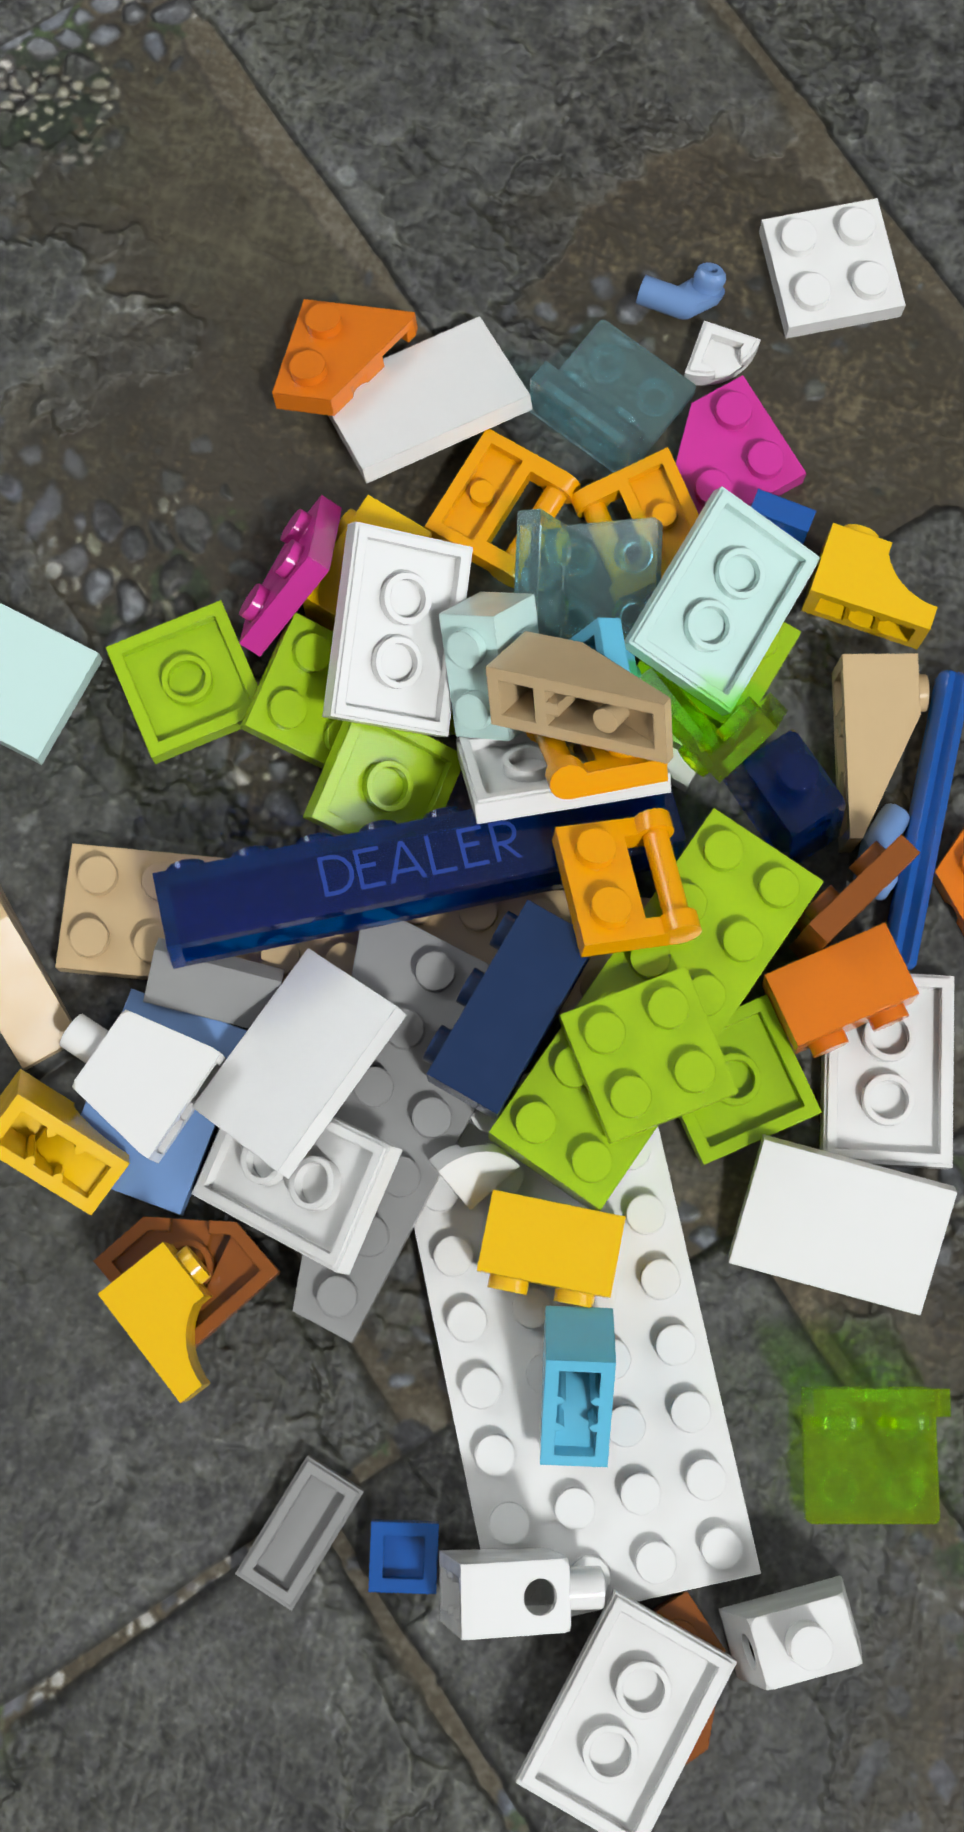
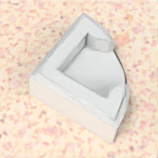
[683,321,761,386]
[428,1143,520,1210]

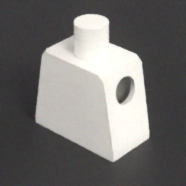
[59,1010,226,1164]
[439,1548,605,1640]
[719,1576,863,1690]

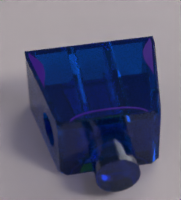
[719,729,846,864]

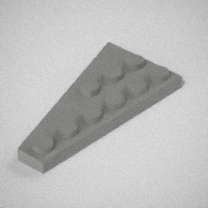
[293,900,490,1343]

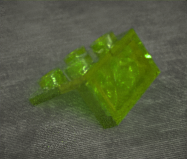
[639,667,788,783]
[800,1386,951,1524]

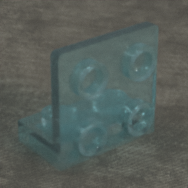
[529,320,696,473]
[514,509,663,640]

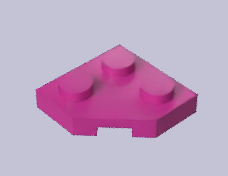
[676,375,806,514]
[239,495,342,657]

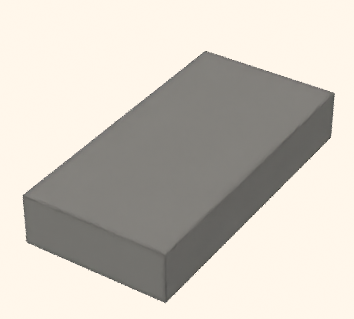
[143,938,285,1028]
[235,1454,364,1611]

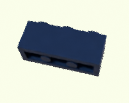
[422,900,591,1121]

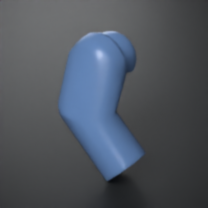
[636,262,726,320]
[853,803,910,900]

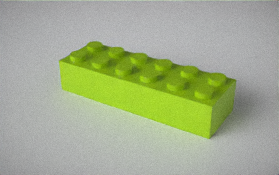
[488,808,824,1211]

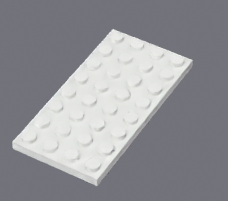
[414,1073,761,1616]

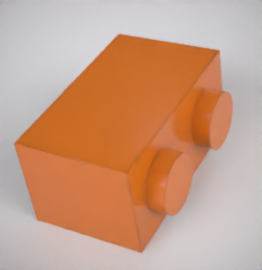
[762,923,920,1058]

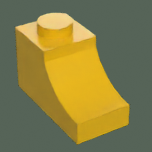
[801,523,938,649]
[0,1069,130,1215]
[98,1242,213,1403]

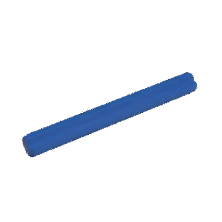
[887,670,964,971]

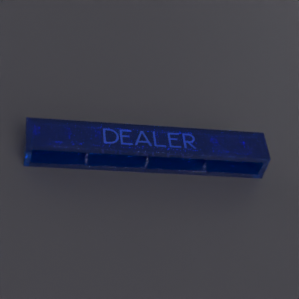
[152,789,686,969]

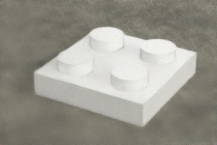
[759,198,906,339]

